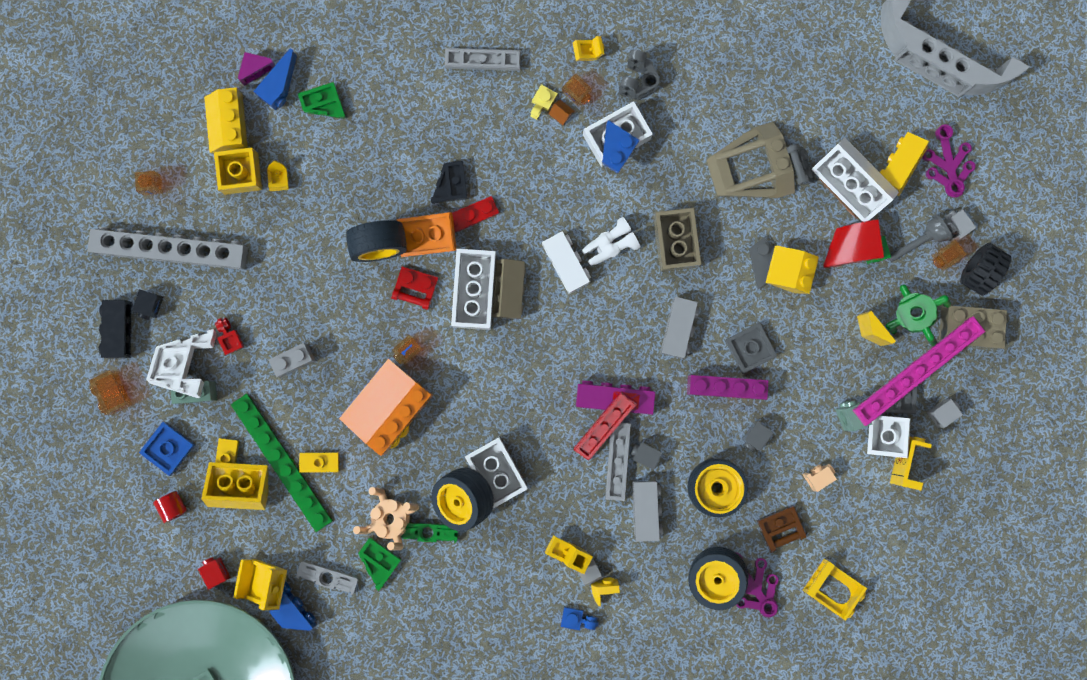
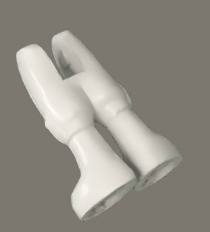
[582,217,641,266]

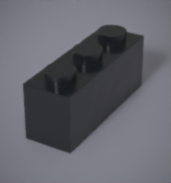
[99,300,132,359]

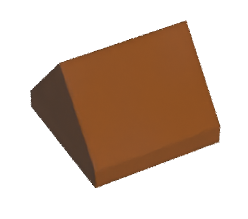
[548,100,575,126]

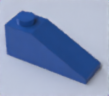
[253,48,297,110]

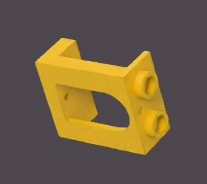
[802,559,867,621]

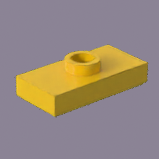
[215,438,239,464]
[299,453,339,473]

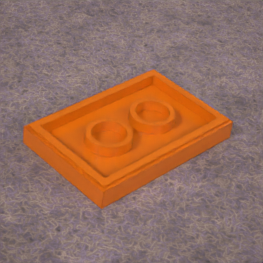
[396,212,457,257]

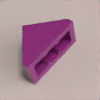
[238,52,275,86]

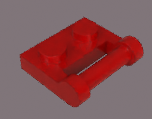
[391,266,438,310]

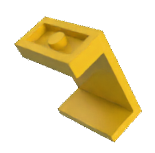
[890,436,932,491]

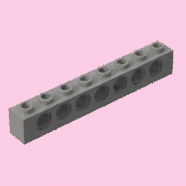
[87,227,248,270]

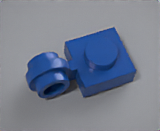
[560,606,599,631]

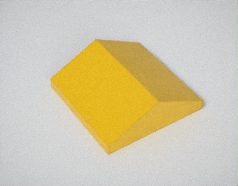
[857,311,896,346]

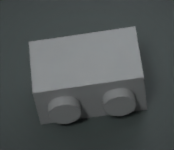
[269,343,316,378]

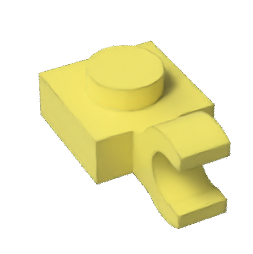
[530,85,558,120]

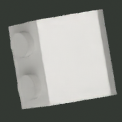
[867,415,911,458]

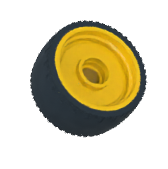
[687,459,748,518]

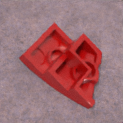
[823,220,884,268]

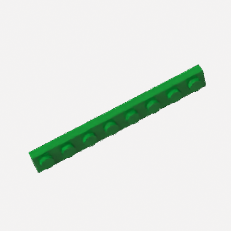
[230,394,333,532]

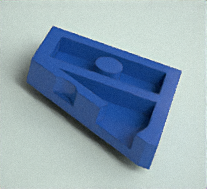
[602,120,639,173]

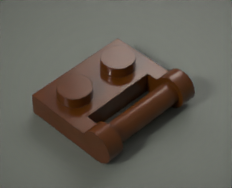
[757,506,806,553]

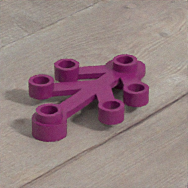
[922,124,975,198]
[734,551,779,617]

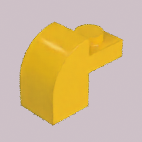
[545,535,593,574]

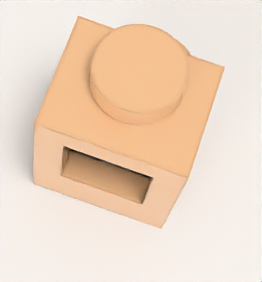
[802,464,837,492]

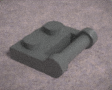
[786,144,815,185]

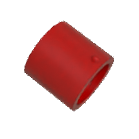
[153,491,187,524]

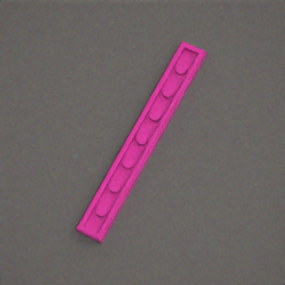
[853,316,985,426]

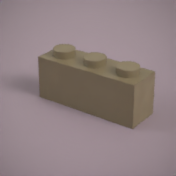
[492,259,526,320]

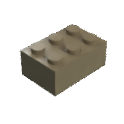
[653,208,701,272]
[939,306,1007,350]

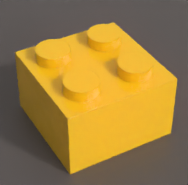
[214,148,262,195]

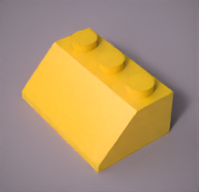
[204,87,248,153]
[201,462,269,510]

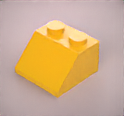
[766,246,819,294]

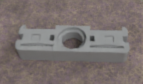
[296,561,359,595]

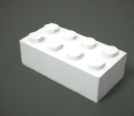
[812,138,899,222]
[451,249,496,330]

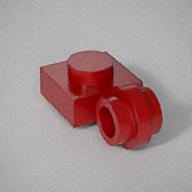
[215,317,244,355]

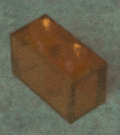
[88,370,132,415]

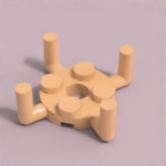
[353,487,419,550]

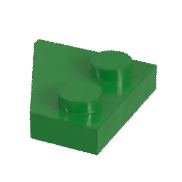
[298,82,346,119]
[358,537,402,591]

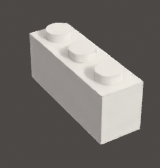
[542,232,591,294]

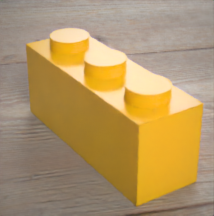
[880,132,929,196]

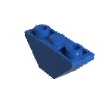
[270,581,317,631]

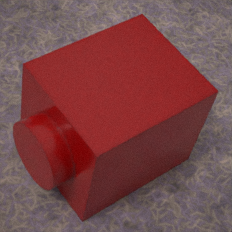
[198,557,231,590]

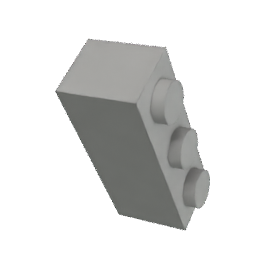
[660,297,700,359]
[632,481,663,542]

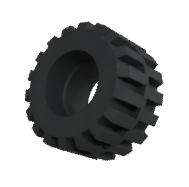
[960,243,1012,296]

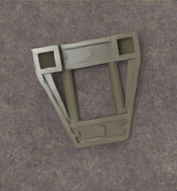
[706,122,795,199]

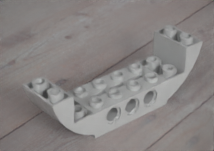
[881,0,1030,97]

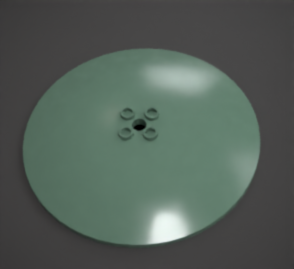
[99,600,295,680]

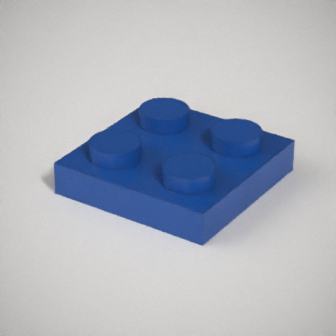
[139,422,195,476]

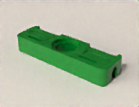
[400,522,458,543]

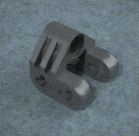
[619,49,660,101]

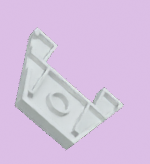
[146,329,217,398]

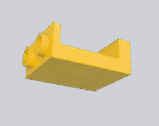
[233,559,287,610]

